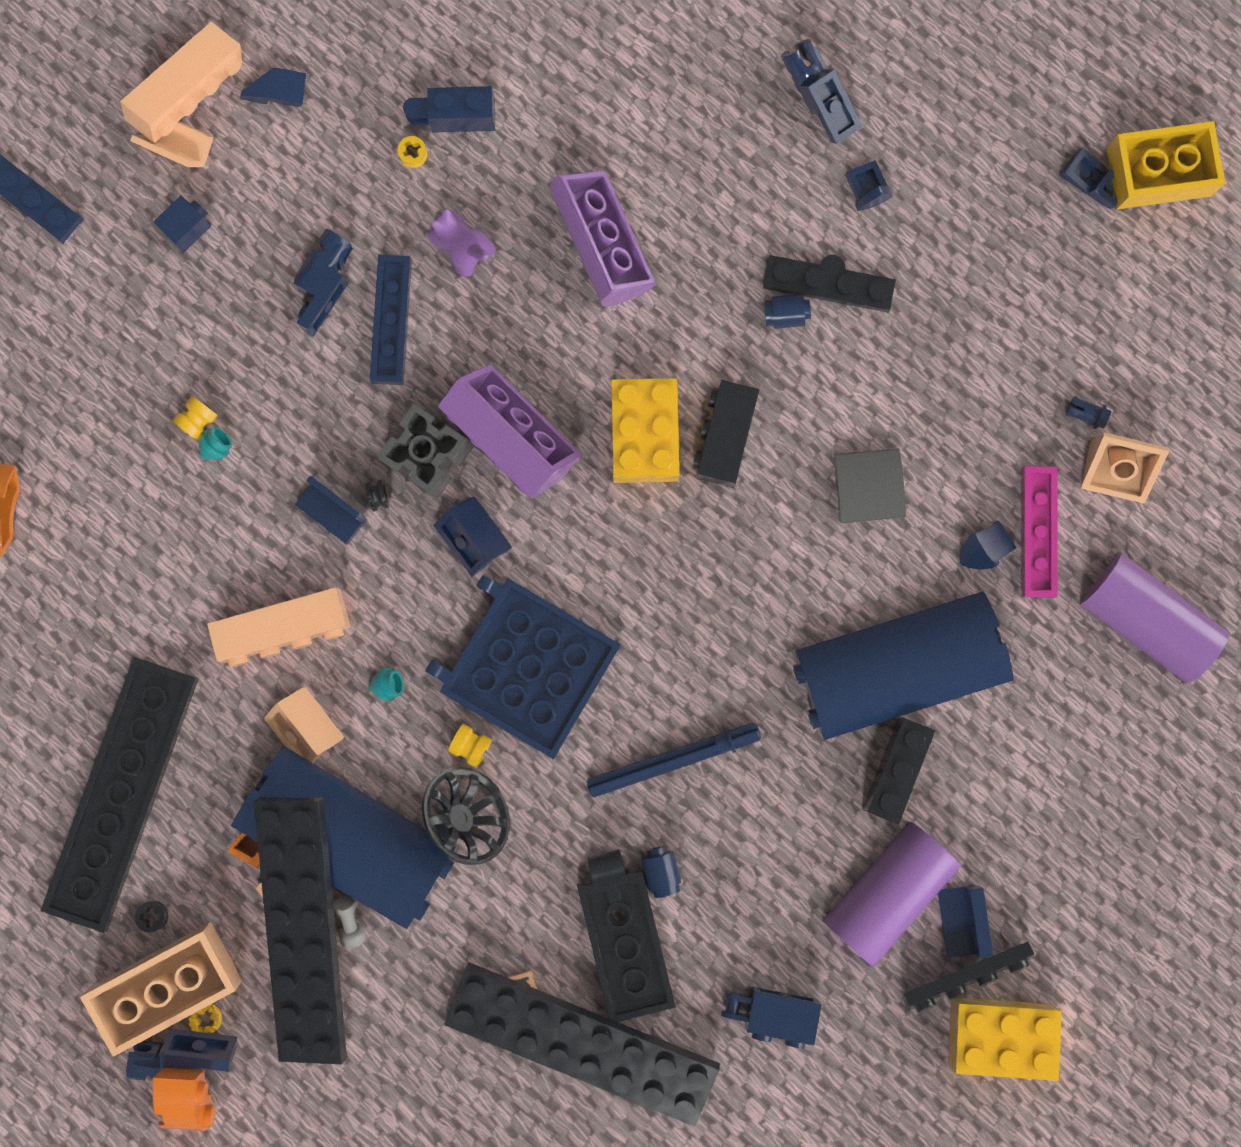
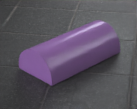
[549,171,656,307]
[1080,552,1229,683]
[822,821,961,967]

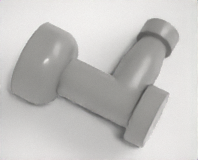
[334,895,367,948]

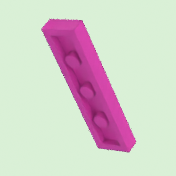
[1021,466,1058,598]

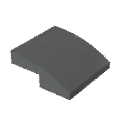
[834,448,906,523]

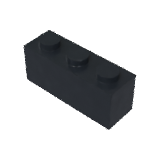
[692,380,760,488]
[862,718,936,825]

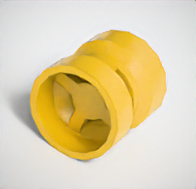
[171,395,218,441]
[447,723,493,768]

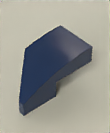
[240,68,306,107]
[1059,148,1117,209]

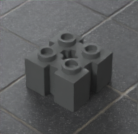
[376,403,474,499]

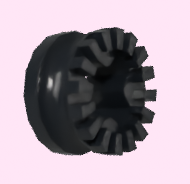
[365,479,389,512]
[135,901,169,933]

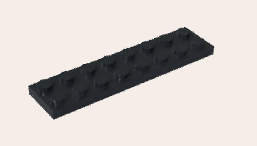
[40,657,199,933]
[254,797,347,1065]
[444,962,720,1127]

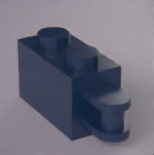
[403,86,495,133]
[721,986,822,1049]

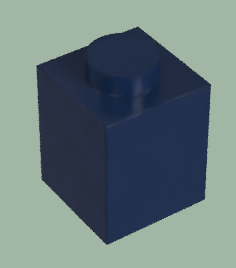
[153,195,211,253]

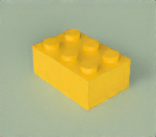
[1106,121,1226,210]
[611,378,680,483]
[948,998,1062,1081]

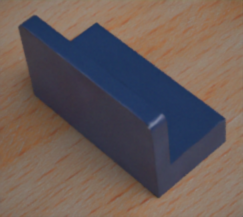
[295,475,367,545]
[433,497,512,577]
[938,885,993,958]

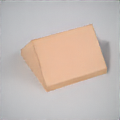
[1081,432,1169,503]

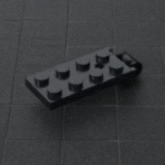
[577,849,676,1022]

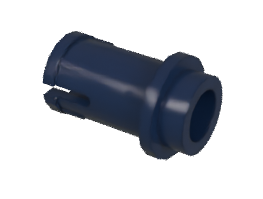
[1066,396,1111,429]

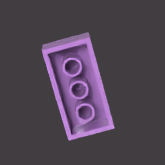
[438,365,582,499]

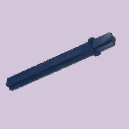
[586,722,761,797]

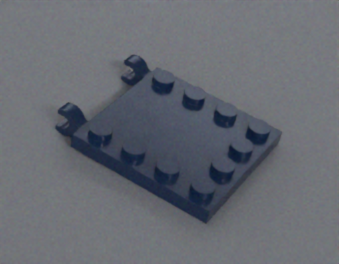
[425,575,621,759]

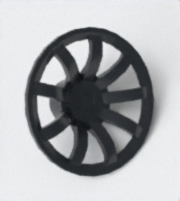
[422,766,510,865]

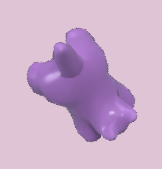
[427,209,495,277]

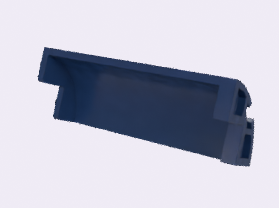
[793,591,1014,740]
[231,746,456,929]

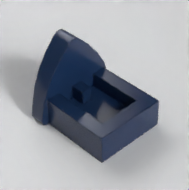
[845,160,893,211]
[960,520,1017,570]

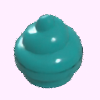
[198,427,232,460]
[368,668,404,701]

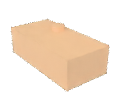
[80,922,242,1057]

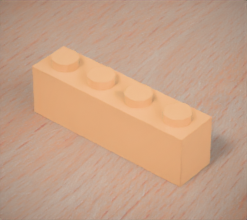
[120,22,242,143]
[207,587,351,667]

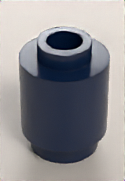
[764,294,811,329]
[641,846,681,898]

